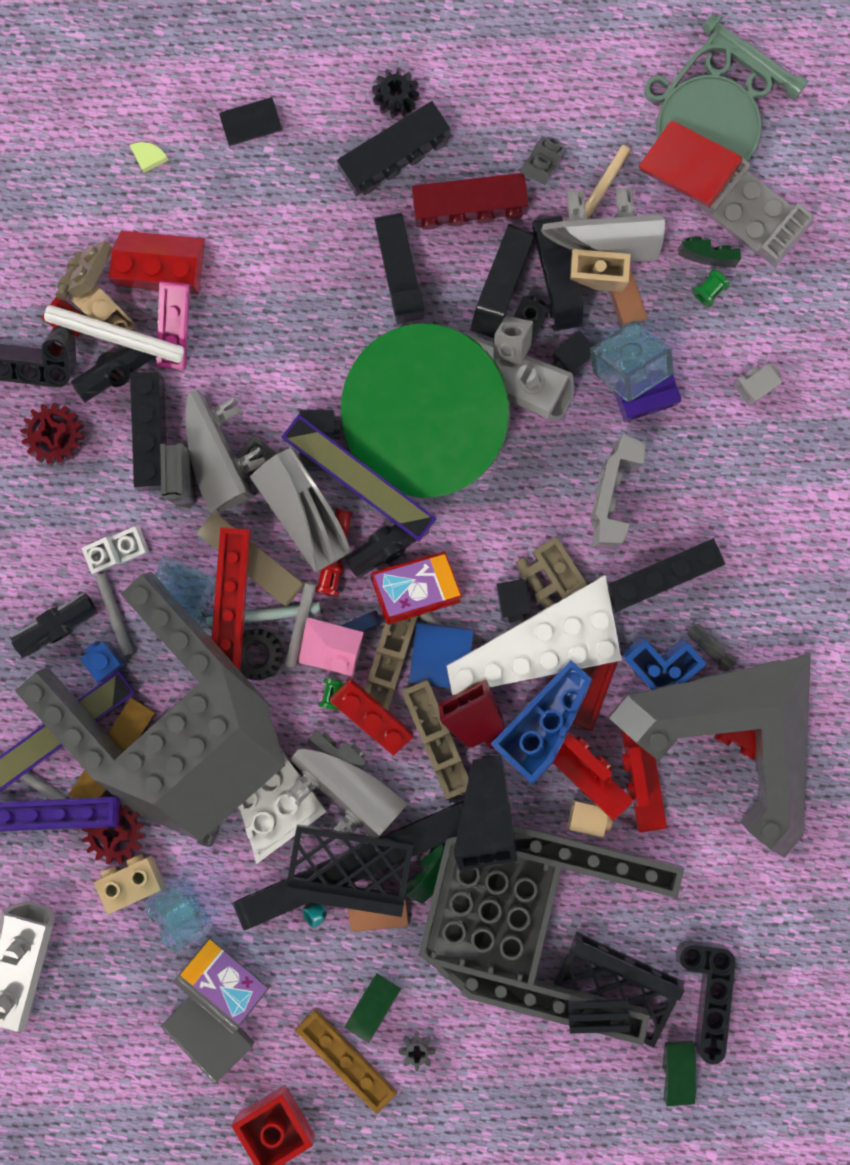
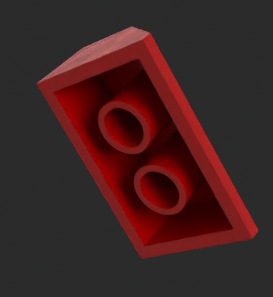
[109,231,205,294]

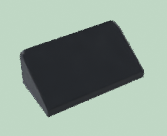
[219,97,282,146]

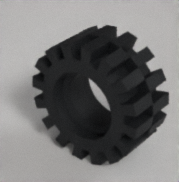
[240,629,284,680]

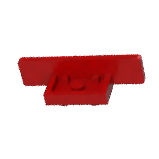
[621,729,667,832]
[553,733,633,821]

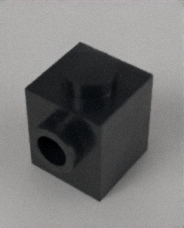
[513,296,549,345]

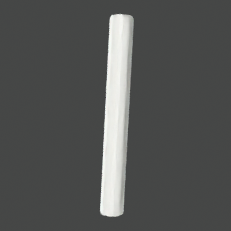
[44,305,184,363]

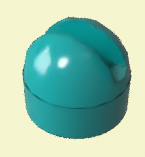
[302,903,327,929]

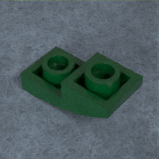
[678,236,741,267]
[405,844,445,904]
[344,973,401,1044]
[662,1040,696,1106]

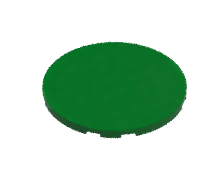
[341,324,510,498]

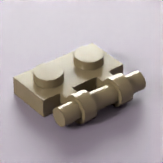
[55,241,113,301]
[515,536,587,609]

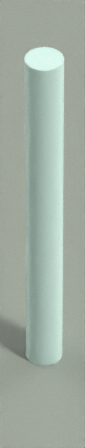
[206,602,321,628]

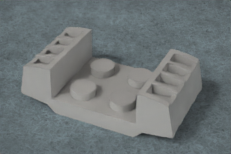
[693,158,813,267]
[590,434,645,548]

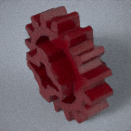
[20,403,85,466]
[81,800,146,864]

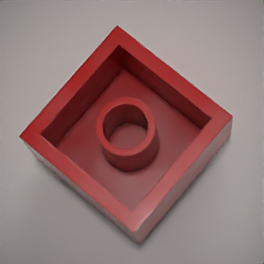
[231,1084,315,1165]

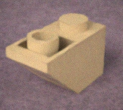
[69,284,137,345]

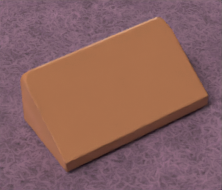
[608,268,648,328]
[348,897,408,932]

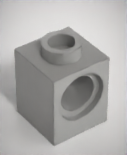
[493,316,533,364]

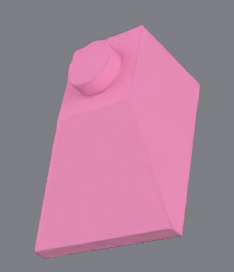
[298,617,364,678]

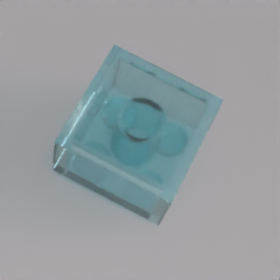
[590,321,674,402]
[155,555,216,625]
[145,875,214,953]

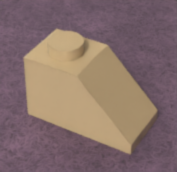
[570,249,631,292]

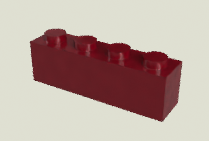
[412,173,529,230]

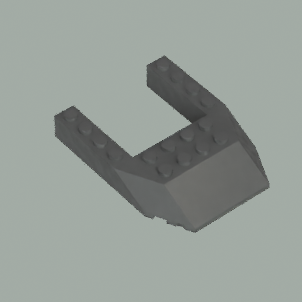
[15,572,285,841]
[418,825,684,1045]

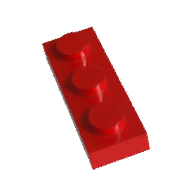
[331,678,414,756]

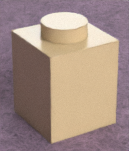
[567,799,612,838]

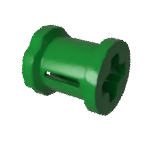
[692,269,730,308]
[318,678,346,711]

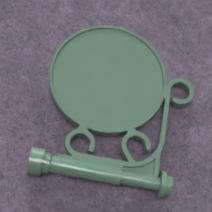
[644,14,809,161]

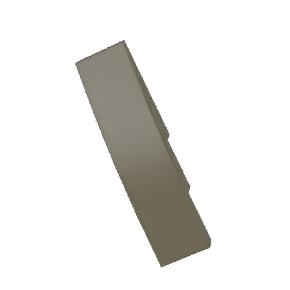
[196,513,304,607]
[365,616,418,710]
[401,680,469,800]

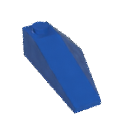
[491,660,593,785]

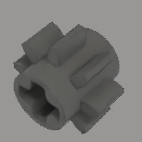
[399,1031,435,1071]

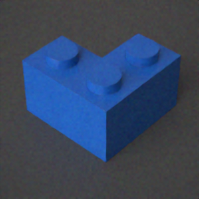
[621,636,706,690]

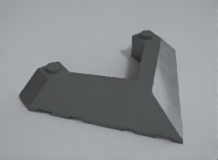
[608,653,811,858]

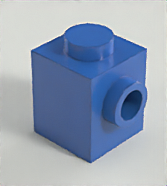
[80,641,127,682]

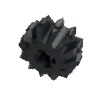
[372,67,419,119]

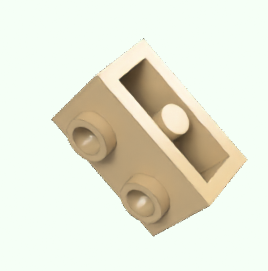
[94,853,166,915]

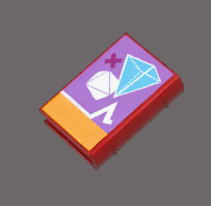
[370,551,462,625]

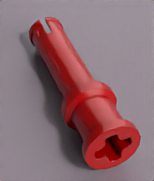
[315,509,353,597]

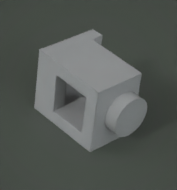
[733,363,782,407]

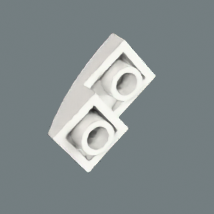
[82,526,150,574]

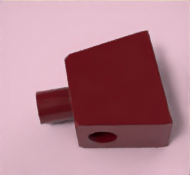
[438,679,505,749]

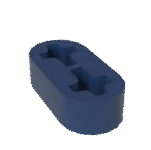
[341,610,382,632]

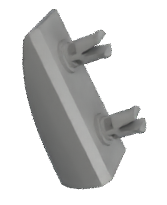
[541,187,665,262]
[470,335,574,421]
[185,390,267,515]
[250,447,350,572]
[286,748,407,846]
[0,901,55,1032]

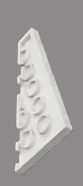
[446,575,622,695]
[238,746,327,864]

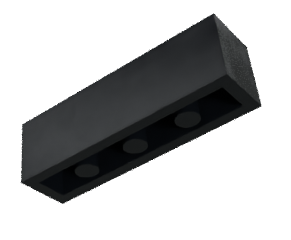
[337,101,450,196]
[130,372,167,491]
[607,538,726,612]

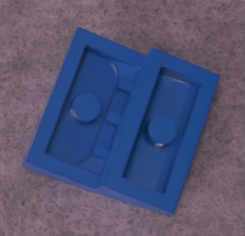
[409,622,474,688]

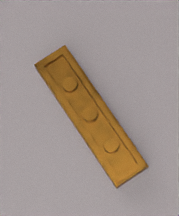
[68,697,156,799]
[295,1008,398,1115]

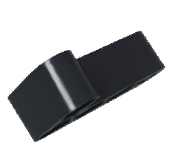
[374,212,424,324]
[532,215,583,332]
[470,224,535,339]
[0,326,77,387]
[675,940,736,1065]

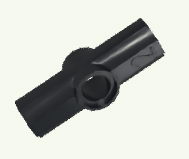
[70,346,156,403]
[344,525,430,579]
[10,592,99,658]

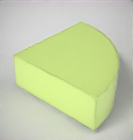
[129,142,168,173]

